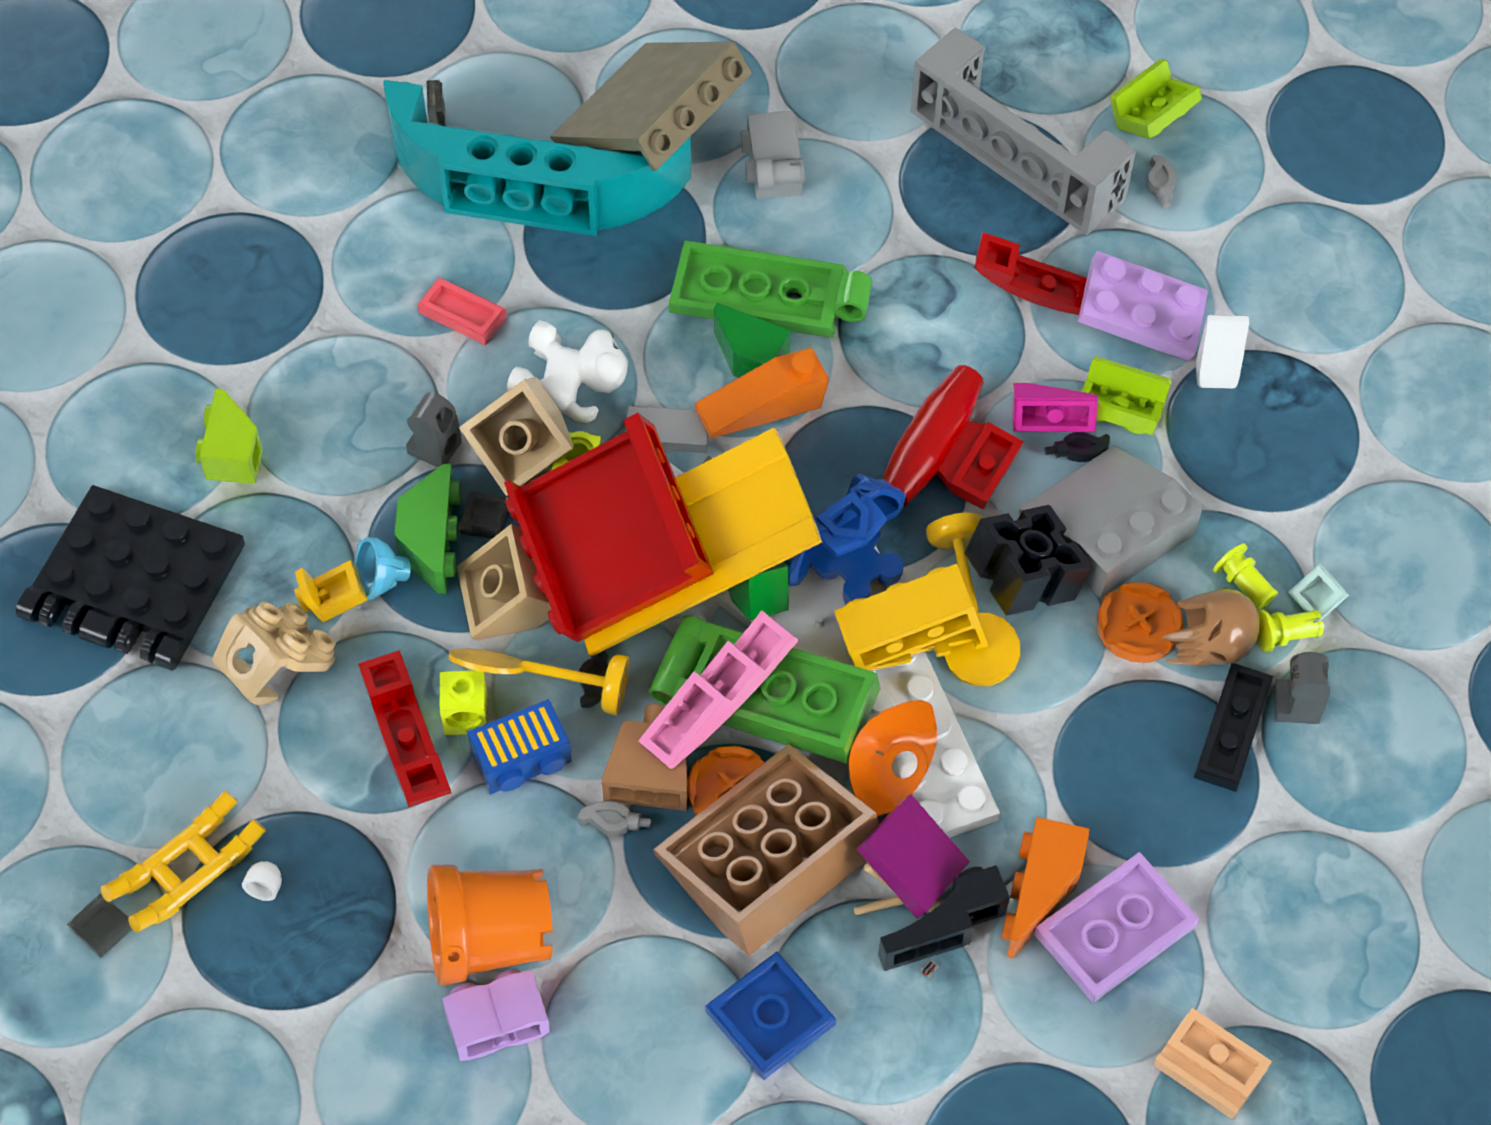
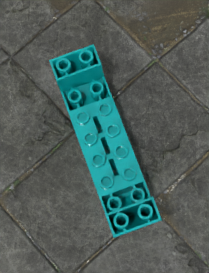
[383,80,691,236]

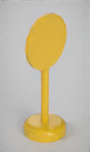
[926,512,1020,686]
[448,648,630,715]

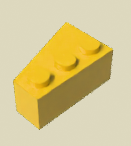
[834,564,988,671]

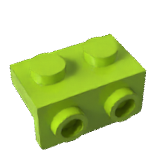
[1110,59,1202,139]
[1081,356,1171,436]

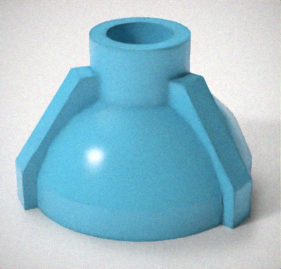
[355,537,411,600]

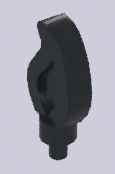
[1044,432,1110,462]
[579,650,609,708]

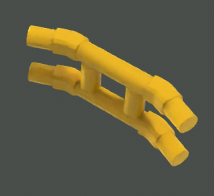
[100,790,267,932]

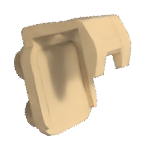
[212,601,336,706]

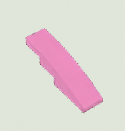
[638,611,798,769]

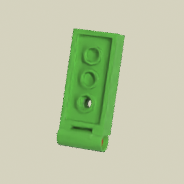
[648,615,880,764]

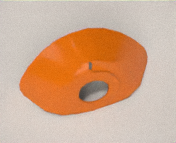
[848,700,937,817]

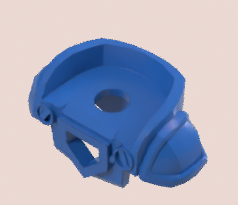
[784,473,906,604]

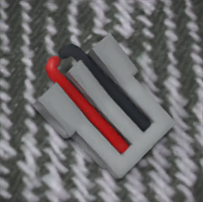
[919,959,939,979]

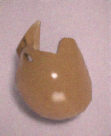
[1163,588,1260,667]

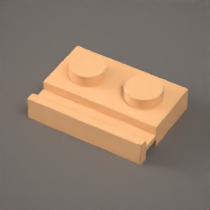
[1153,1008,1272,1120]

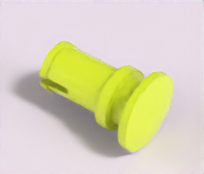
[1213,543,1278,611]
[1256,610,1324,653]

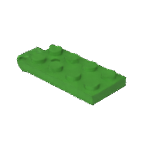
[669,240,873,338]

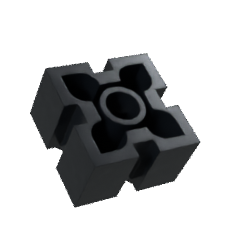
[964,505,1093,616]

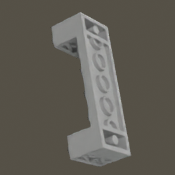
[911,27,1136,236]

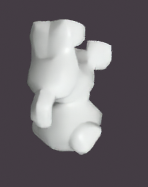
[507,320,628,424]

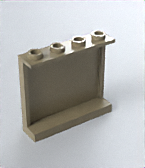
[550,42,752,171]

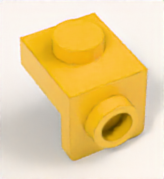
[294,560,368,623]

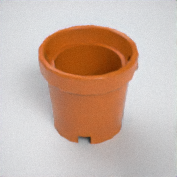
[427,865,552,986]

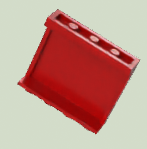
[504,413,714,642]

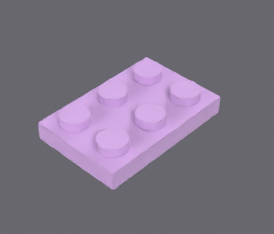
[1077,251,1208,362]
[1034,852,1200,1003]

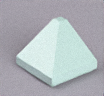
[1288,564,1349,622]

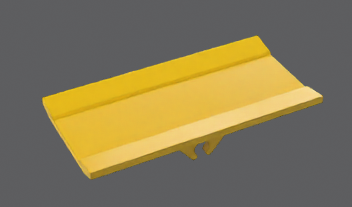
[584,428,822,656]

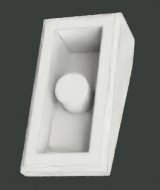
[1195,315,1249,388]

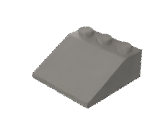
[1019,445,1203,599]

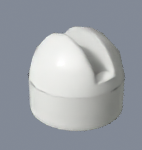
[242,861,282,901]

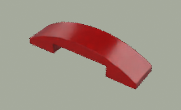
[974,232,1087,315]
[358,650,451,807]

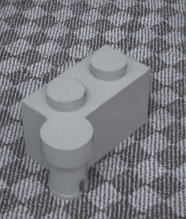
[740,110,805,199]

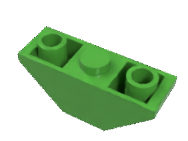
[394,464,461,594]

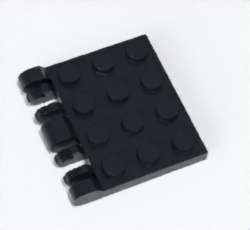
[16,485,245,671]

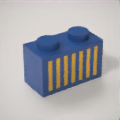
[467,699,572,795]

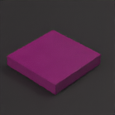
[857,794,970,918]

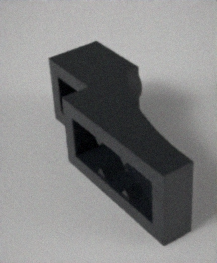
[878,865,1010,971]

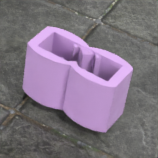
[442,969,550,1061]

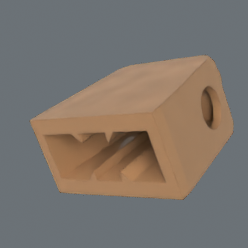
[602,704,688,811]

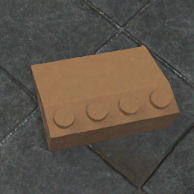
[653,744,879,956]

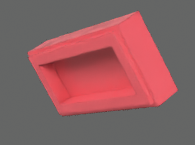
[417,277,507,346]

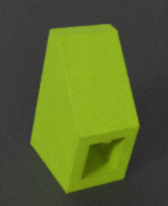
[195,388,263,484]

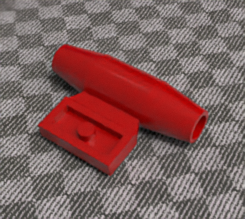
[882,365,1024,510]

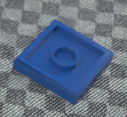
[705,951,836,1080]

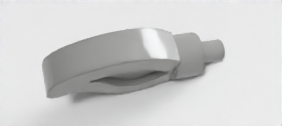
[1147,155,1177,208]
[578,801,651,837]

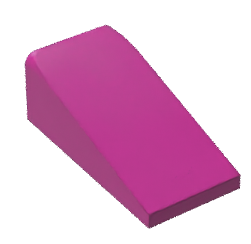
[1012,383,1098,432]

